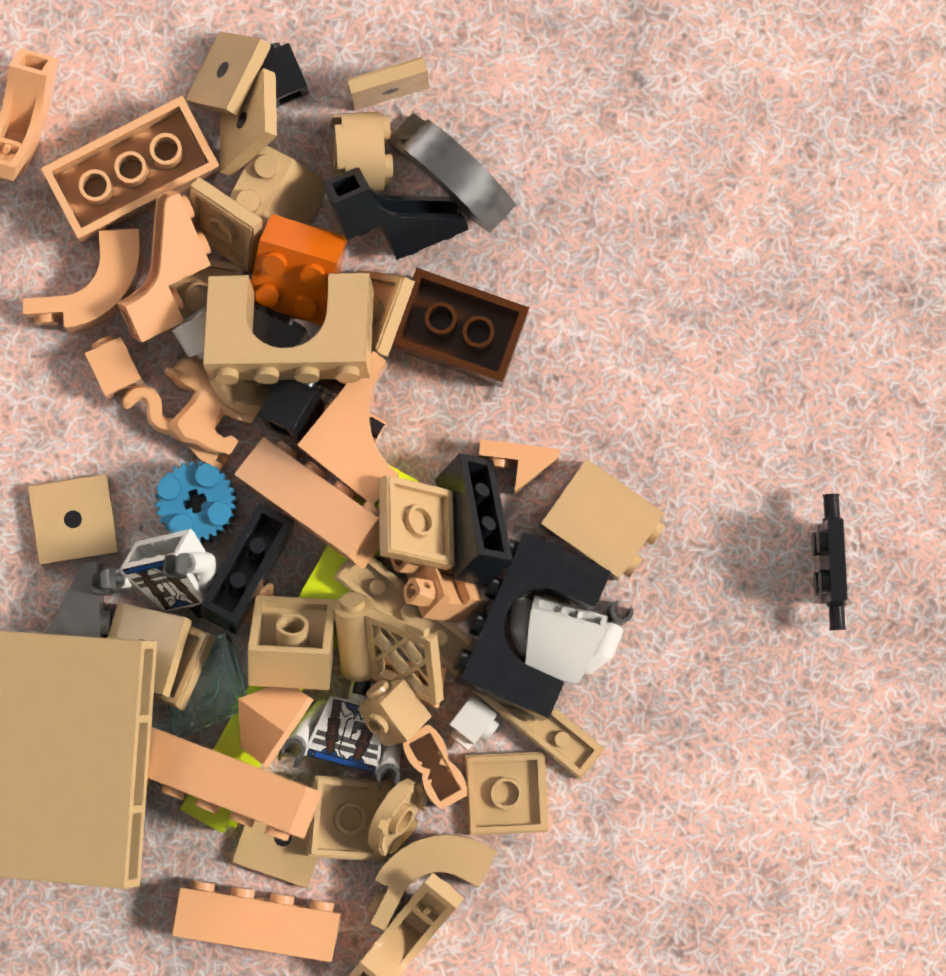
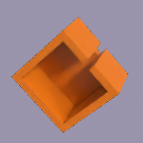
[251,214,347,326]

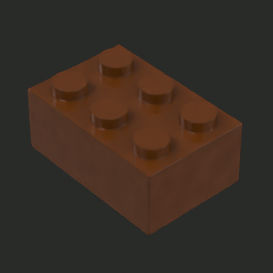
[391,268,530,388]

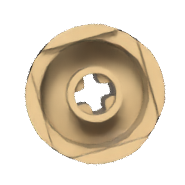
[330,112,393,191]

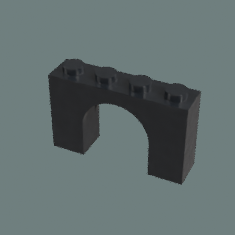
[453,532,611,721]

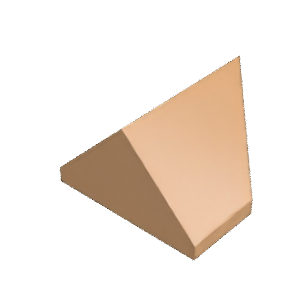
[238,687,313,767]

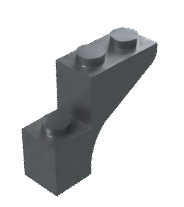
[44,562,111,638]

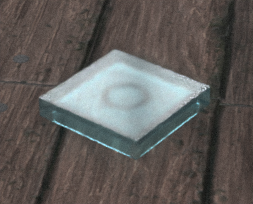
[166,633,246,738]

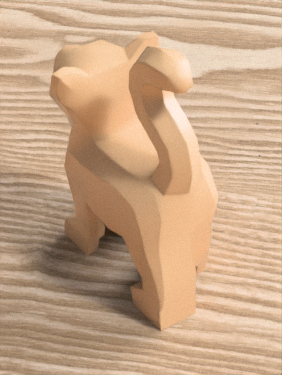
[122,355,259,471]

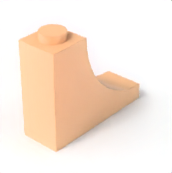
[298,351,399,507]

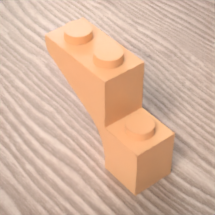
[116,190,211,342]

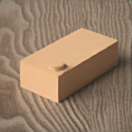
[41,96,220,244]

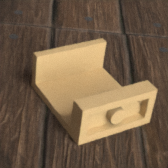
[540,459,666,581]

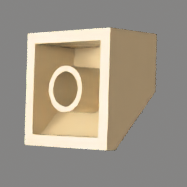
[229,146,326,235]
[248,595,336,690]

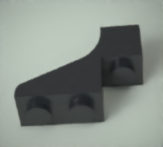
[322,167,469,260]
[253,303,325,443]

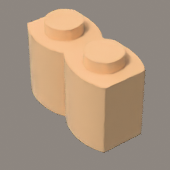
[403,724,467,809]

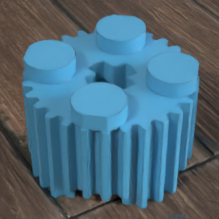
[155,461,239,544]

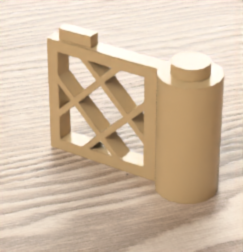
[333,592,444,706]

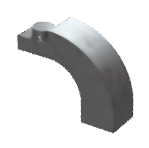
[387,113,516,233]

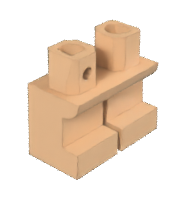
[390,558,483,623]

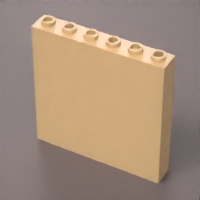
[0,630,157,889]

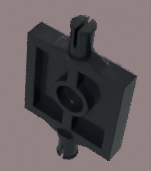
[811,493,848,631]

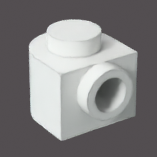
[171,305,207,360]
[448,693,499,751]

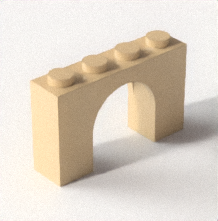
[203,273,374,385]

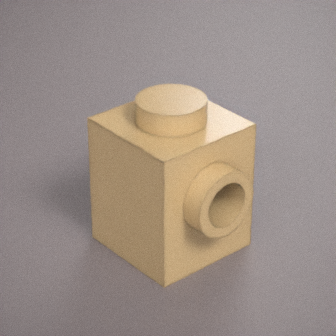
[357,679,432,746]

